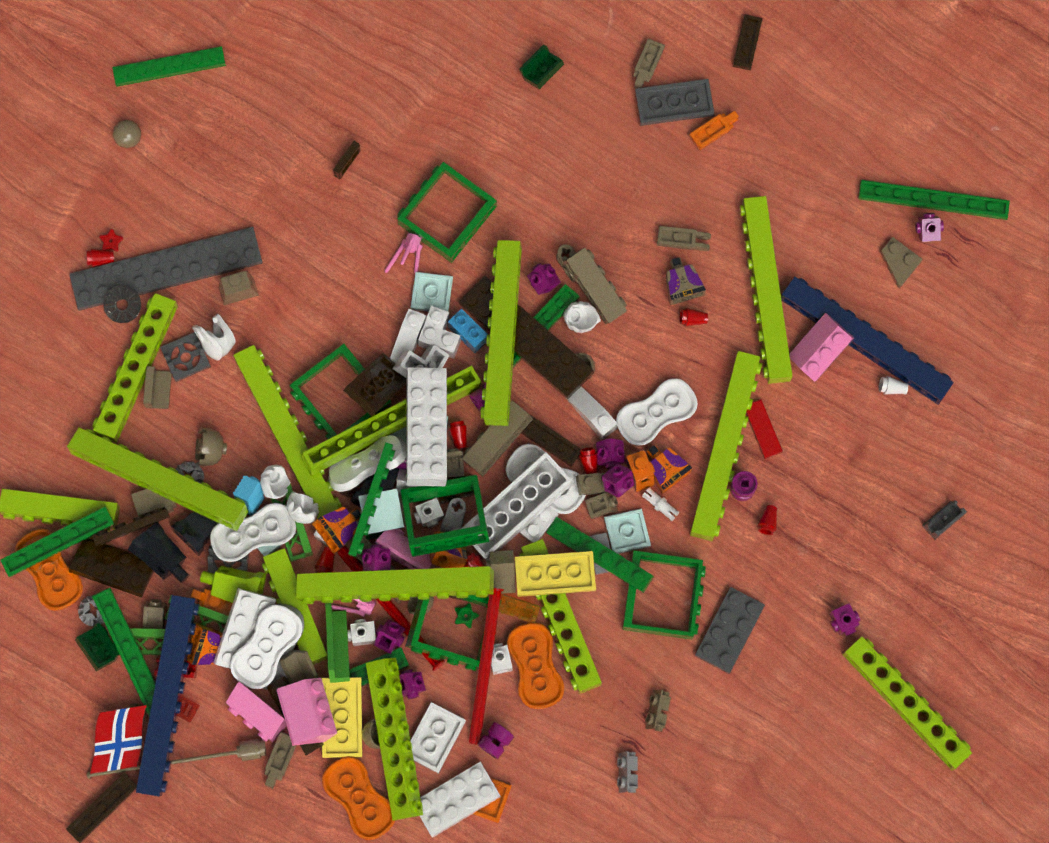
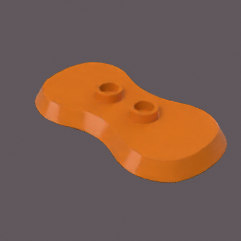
[15,529,83,611]
[507,623,564,709]
[322,756,395,840]

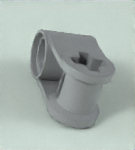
[440,498,466,532]

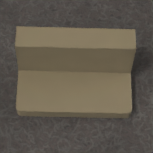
[143,366,172,409]
[279,650,319,684]

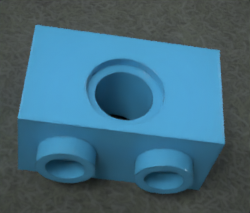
[448,309,488,354]

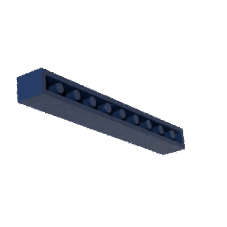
[781,277,954,405]
[136,595,200,797]

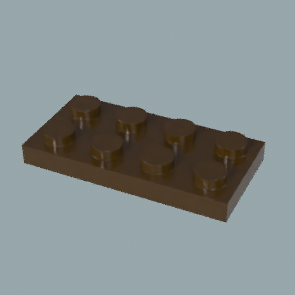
[343,353,407,416]
[69,538,154,598]

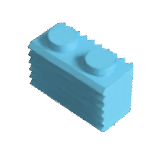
[233,476,264,516]

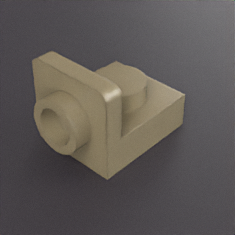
[585,492,618,519]
[143,599,166,629]

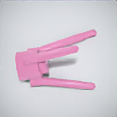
[385,233,423,273]
[331,599,376,617]

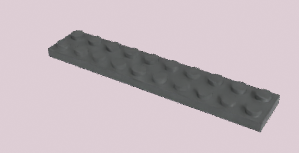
[70,227,263,311]

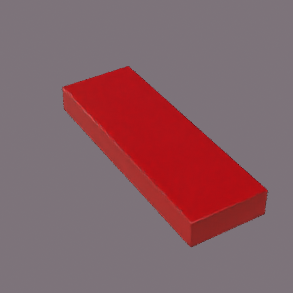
[746,399,783,459]

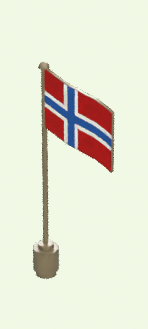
[86,705,266,779]

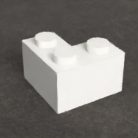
[418,306,461,359]
[393,345,450,378]

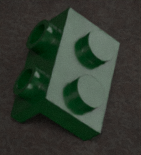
[519,45,564,90]
[75,622,120,672]

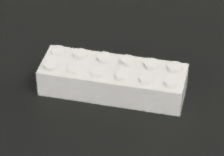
[406,368,447,486]
[461,452,573,560]

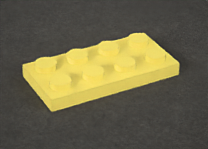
[515,551,596,597]
[322,677,362,758]

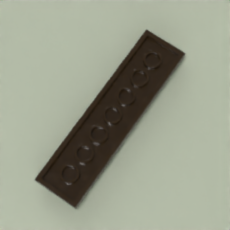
[458,276,594,399]

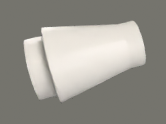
[879,376,908,395]

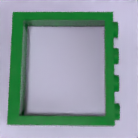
[397,162,497,263]
[290,344,392,440]
[401,475,490,557]
[623,550,706,640]
[405,595,501,671]

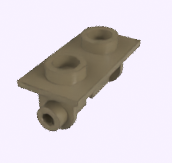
[645,690,671,732]

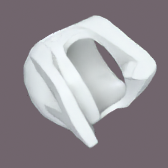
[192,314,236,361]

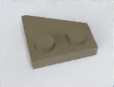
[881,237,923,288]

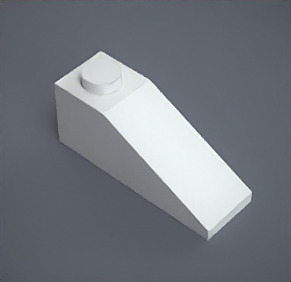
[390,309,427,364]
[566,387,618,440]

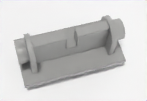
[617,751,638,793]

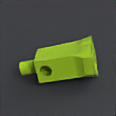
[200,566,266,603]

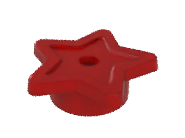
[99,229,124,252]

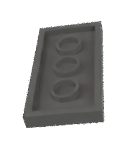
[635,79,714,126]
[695,587,765,674]

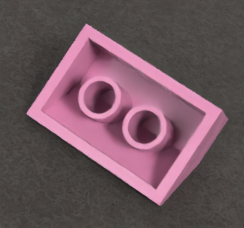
[789,313,854,382]
[376,529,436,569]
[277,678,337,746]
[226,682,287,743]

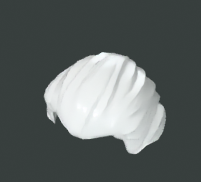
[563,301,601,333]
[260,464,291,499]
[286,492,319,524]

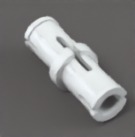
[642,487,679,521]

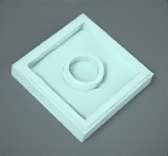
[411,272,453,312]
[358,489,404,534]
[604,508,651,554]

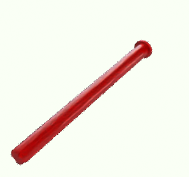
[337,546,445,671]
[469,587,504,745]

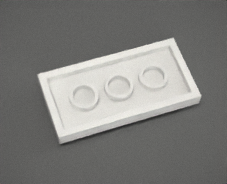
[213,588,276,668]
[420,762,501,838]

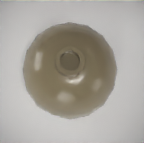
[195,427,227,466]

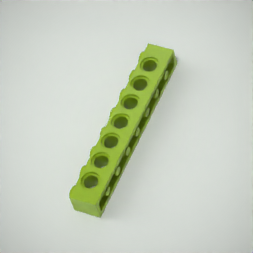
[92,293,178,443]
[519,539,602,694]
[843,637,972,771]
[366,658,423,821]

